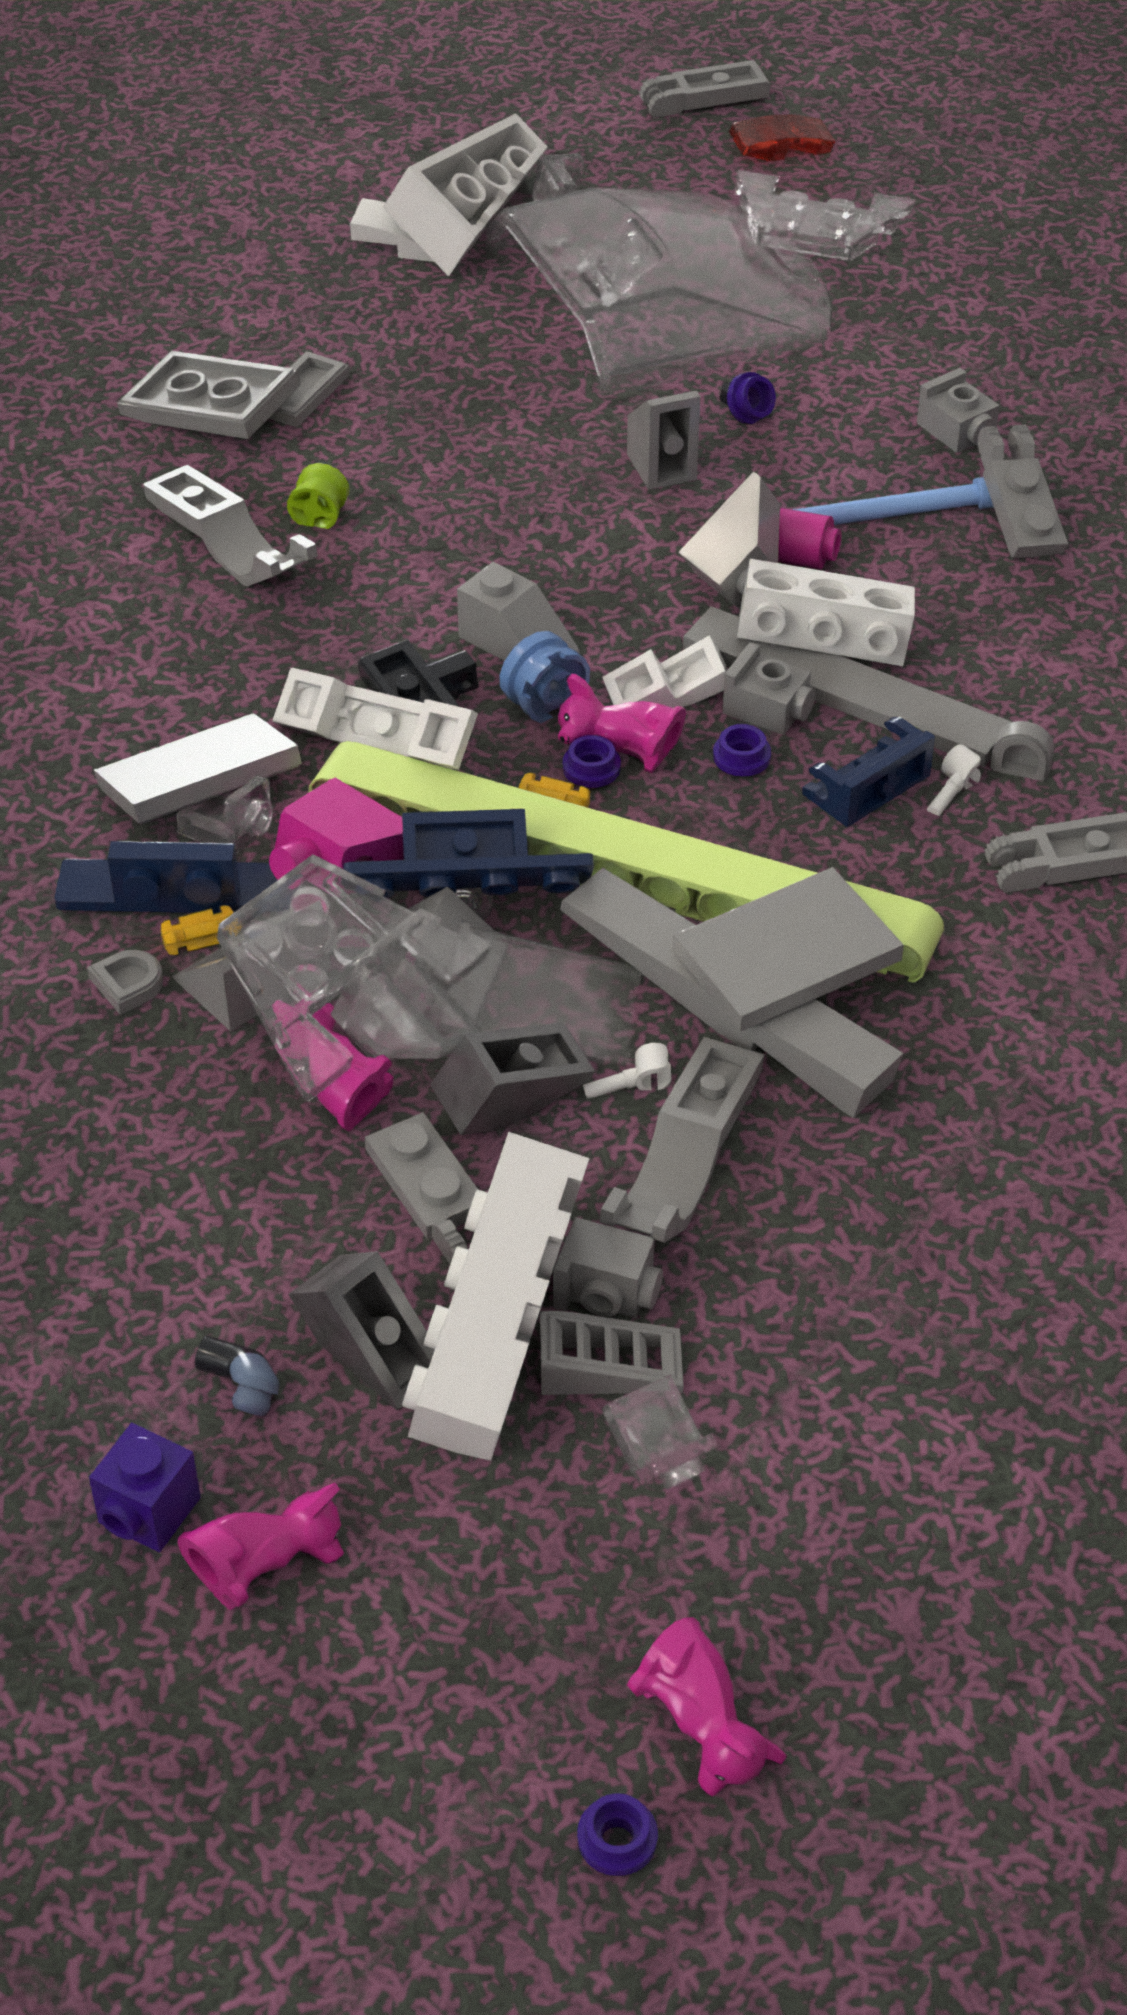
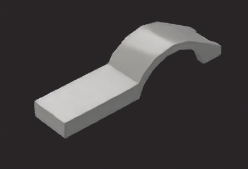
[143,465,318,586]
[600,1037,765,1242]

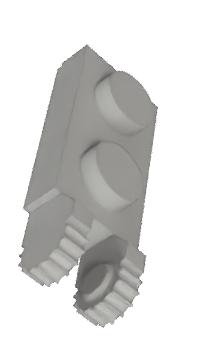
[639,60,770,118]
[977,424,1068,558]
[984,812,1127,893]
[365,1112,478,1264]

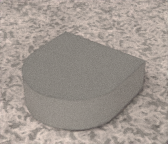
[990,721,1054,781]
[87,950,163,1015]

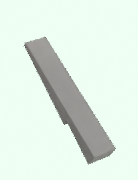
[560,868,904,1118]

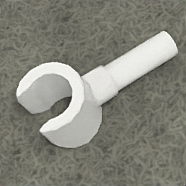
[927,744,981,816]
[582,1043,671,1099]

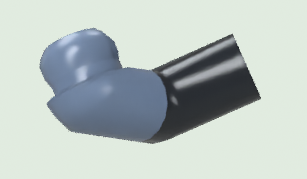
[195,1335,280,1416]

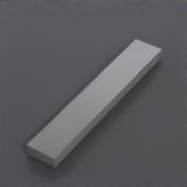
[683,606,1012,767]

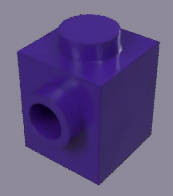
[89,1422,201,1553]

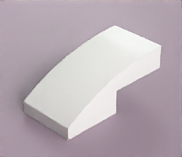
[350,198,434,262]
[602,635,728,708]

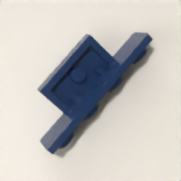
[343,809,594,900]
[54,841,304,914]

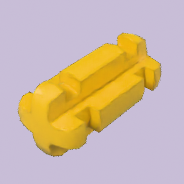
[518,773,590,808]
[160,905,238,956]

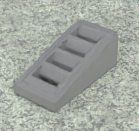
[540,1311,684,1395]

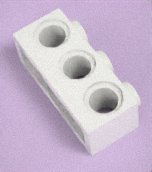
[737,558,915,666]

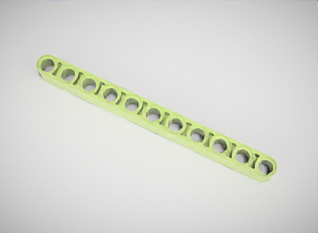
[308,741,944,983]

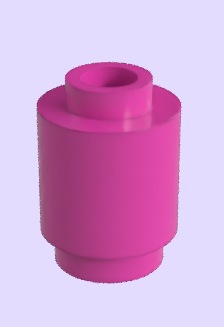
[778,508,842,570]

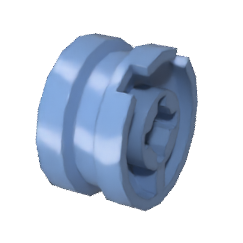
[500,631,590,723]

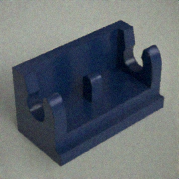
[802,716,935,827]

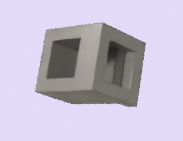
[917,368,1000,453]
[723,642,816,735]
[553,1217,663,1318]

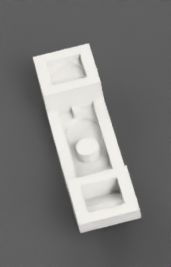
[272,668,478,770]

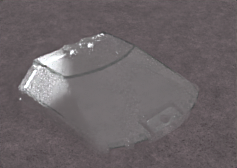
[487,187,832,399]

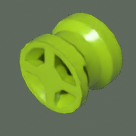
[287,463,350,529]

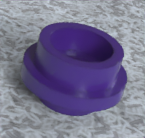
[727,372,776,424]
[713,724,771,776]
[563,735,621,788]
[577,1793,658,1876]

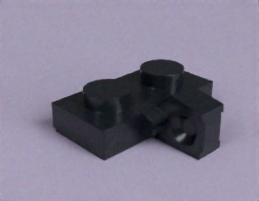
[358,639,479,707]

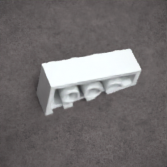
[383,113,547,276]
[402,1132,589,1461]

